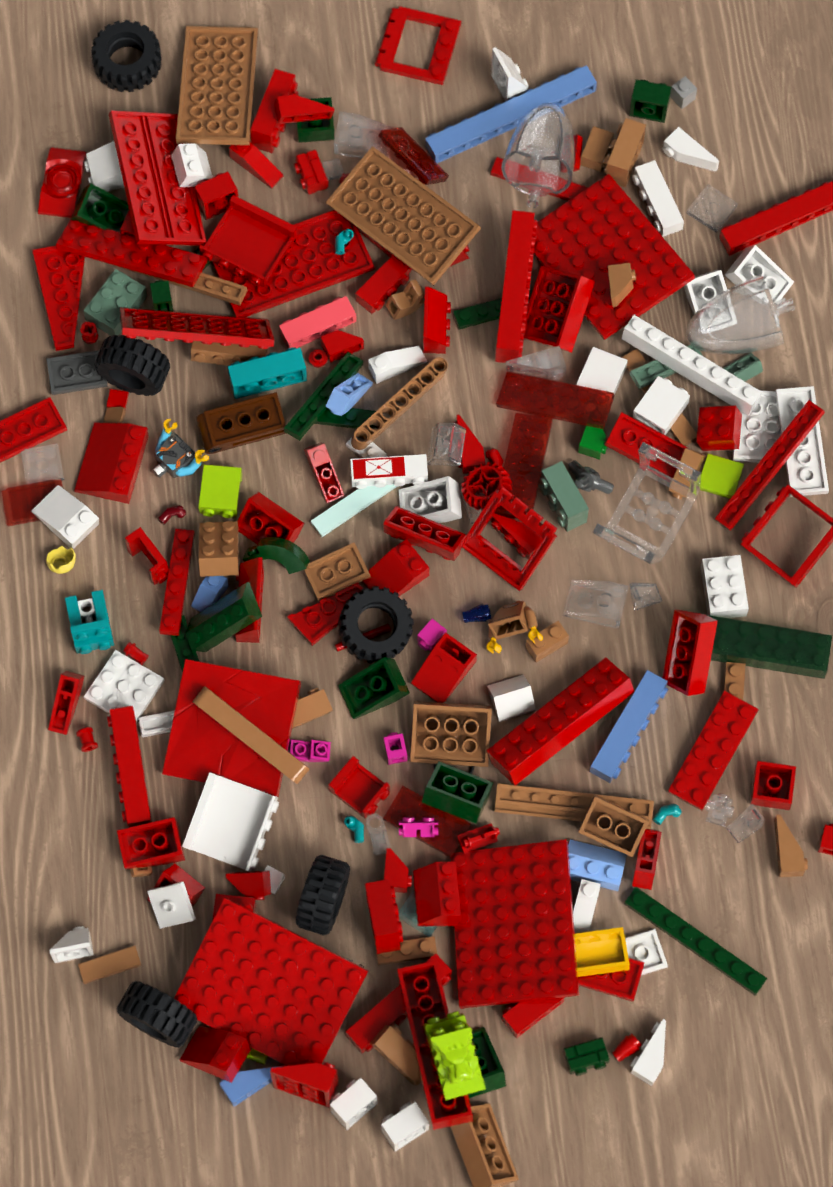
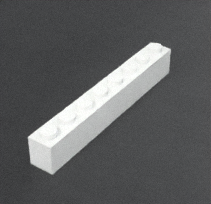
[622,315,762,416]

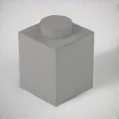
[670,76,697,109]

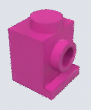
[384,732,408,765]

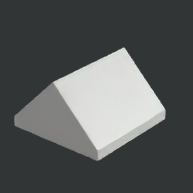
[487,675,536,722]

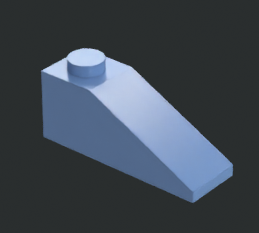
[219,1066,282,1107]

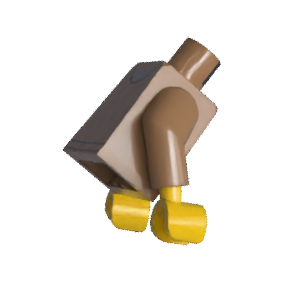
[486,601,543,654]

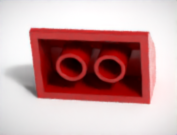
[423,286,451,354]
[238,492,305,545]
[413,862,461,926]

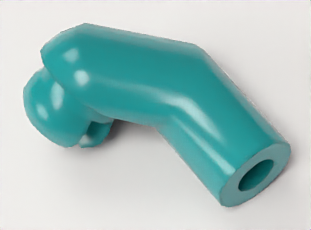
[335,229,354,255]

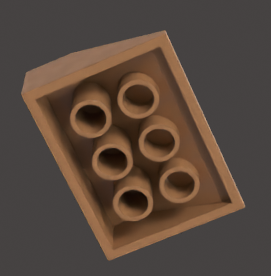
[410,701,492,767]

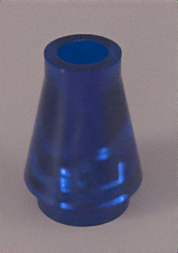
[462,603,492,623]

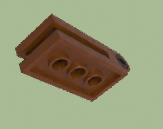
[196,392,287,454]

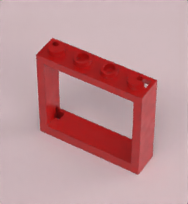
[740,484,833,588]

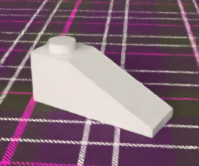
[663,127,719,171]
[368,346,427,384]
[573,879,601,934]

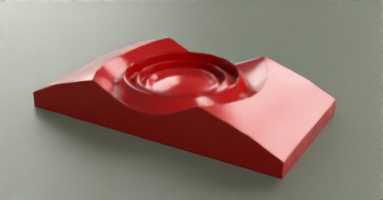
[38,147,87,218]

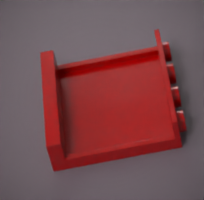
[199,195,298,288]

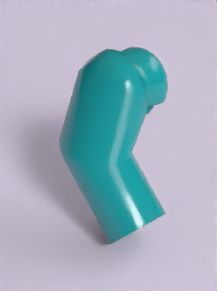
[652,804,682,825]
[344,816,364,843]

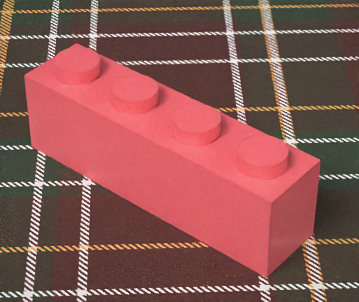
[279,296,356,348]

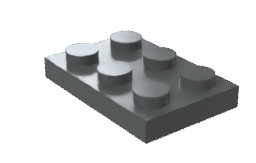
[46,350,108,395]

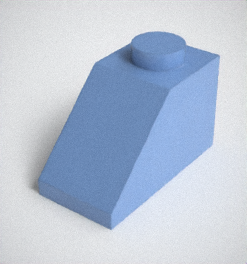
[191,576,229,612]

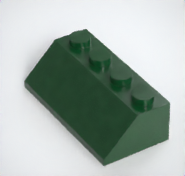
[185,582,262,652]

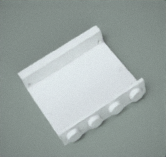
[182,772,279,872]

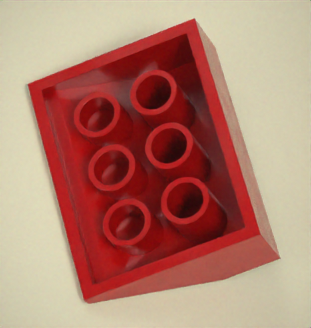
[524,266,595,353]
[74,423,149,504]
[270,1062,339,1108]

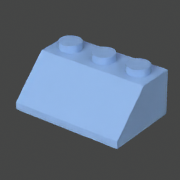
[568,839,627,891]

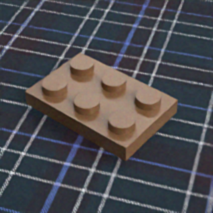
[304,542,371,601]

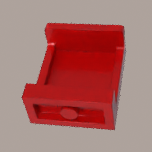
[125,527,169,585]
[328,756,390,819]

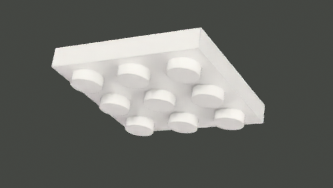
[84,650,165,723]

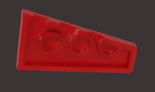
[287,582,364,646]

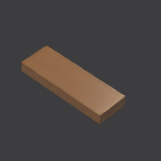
[78,946,142,984]

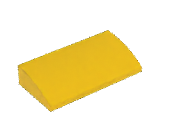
[575,927,630,977]

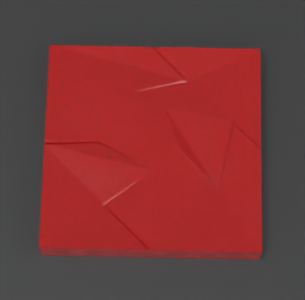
[162,659,301,797]

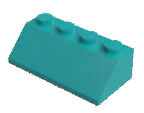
[228,347,307,399]

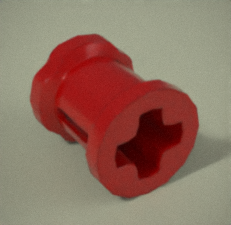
[80,321,99,344]
[76,727,98,752]

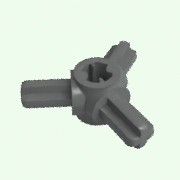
[568,460,614,494]

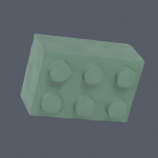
[83,269,148,336]
[539,461,589,532]

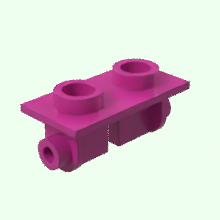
[399,817,438,838]

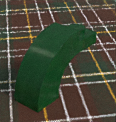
[243,537,310,574]

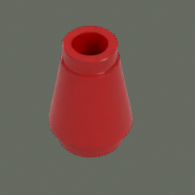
[612,1033,642,1062]

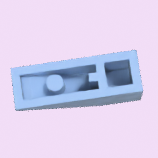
[325,373,373,416]

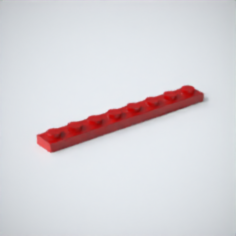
[715,400,825,531]

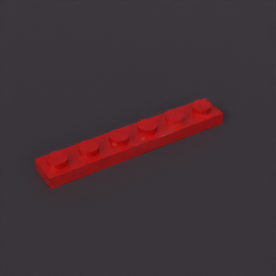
[159,529,195,636]

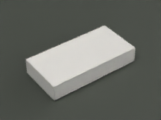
[138,710,175,738]

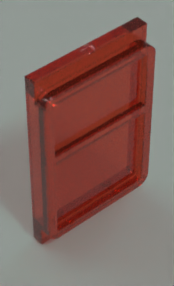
[2,480,64,526]

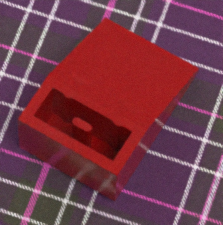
[411,633,477,703]

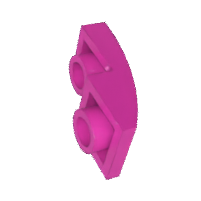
[289,739,331,762]

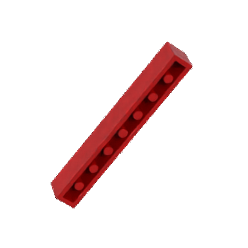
[719,181,833,256]

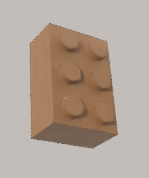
[604,118,646,187]
[199,521,239,577]
[578,795,649,857]

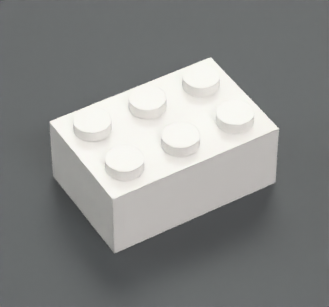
[701,555,749,620]

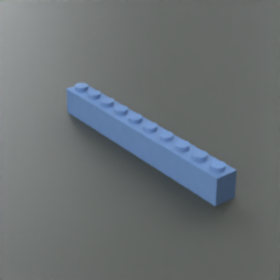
[425,65,597,164]

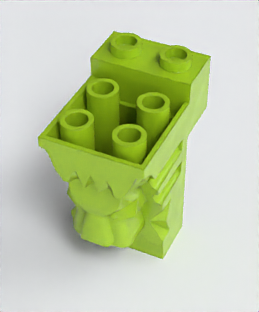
[423,1011,486,1100]

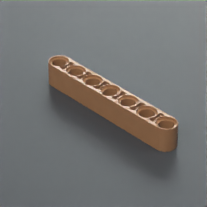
[351,357,448,450]
[192,686,310,784]

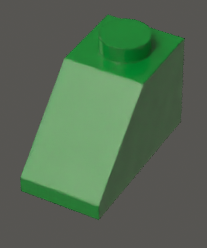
[578,413,608,460]

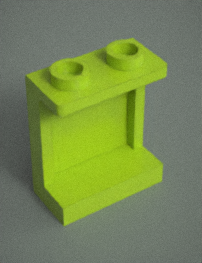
[199,465,242,518]

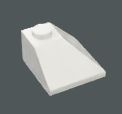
[50,926,94,963]

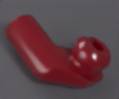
[157,505,186,525]

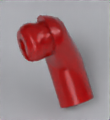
[486,448,504,466]

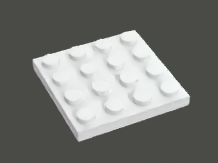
[733,390,786,465]

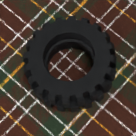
[91,20,162,92]
[95,335,170,396]
[338,586,414,663]
[295,855,350,935]
[117,981,197,1048]

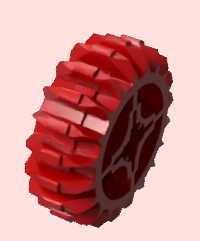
[461,462,512,511]

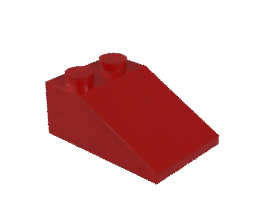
[363,539,430,597]
[117,817,185,869]
[179,1026,251,1083]

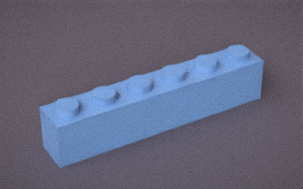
[590,670,668,783]

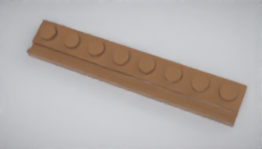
[494,783,654,829]

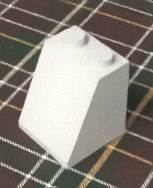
[84,141,124,191]

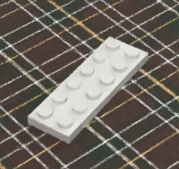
[776,386,829,497]

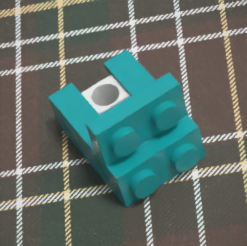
[65,590,115,654]

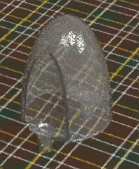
[501,103,575,208]
[686,275,795,355]

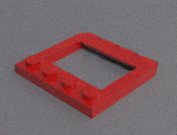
[375,6,462,85]
[462,487,557,591]

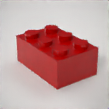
[365,879,403,954]

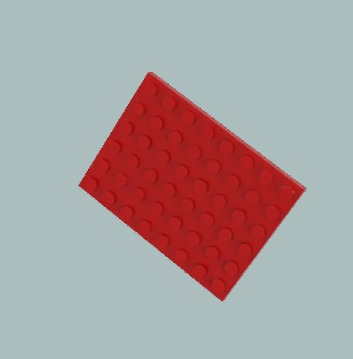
[534,174,695,340]
[450,839,579,1009]
[174,897,369,1066]

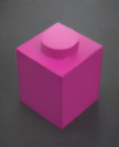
[417,619,447,652]

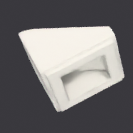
[264,865,285,894]

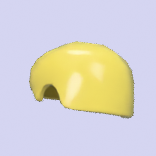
[46,546,76,574]

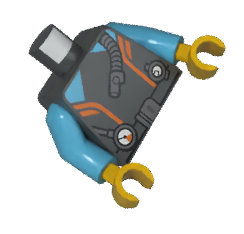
[152,419,209,478]

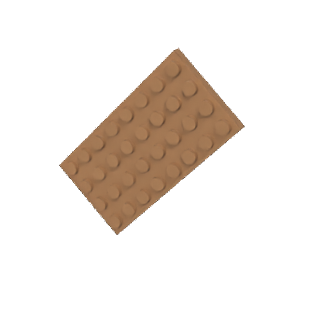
[176,26,258,145]
[326,146,481,286]

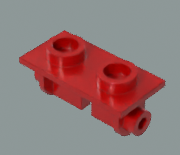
[457,823,500,854]

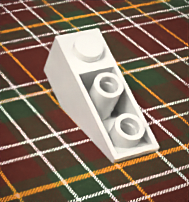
[630,1019,666,1086]

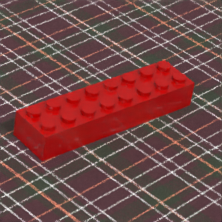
[495,210,538,364]
[486,657,635,786]
[397,960,473,1130]

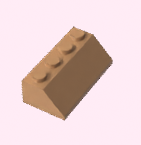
[450,1103,519,1187]

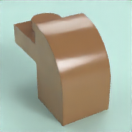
[385,279,424,320]

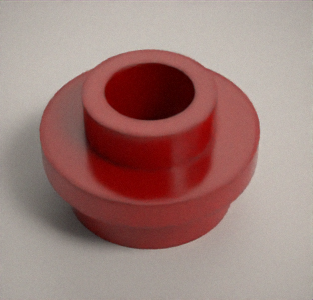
[309,349,327,368]

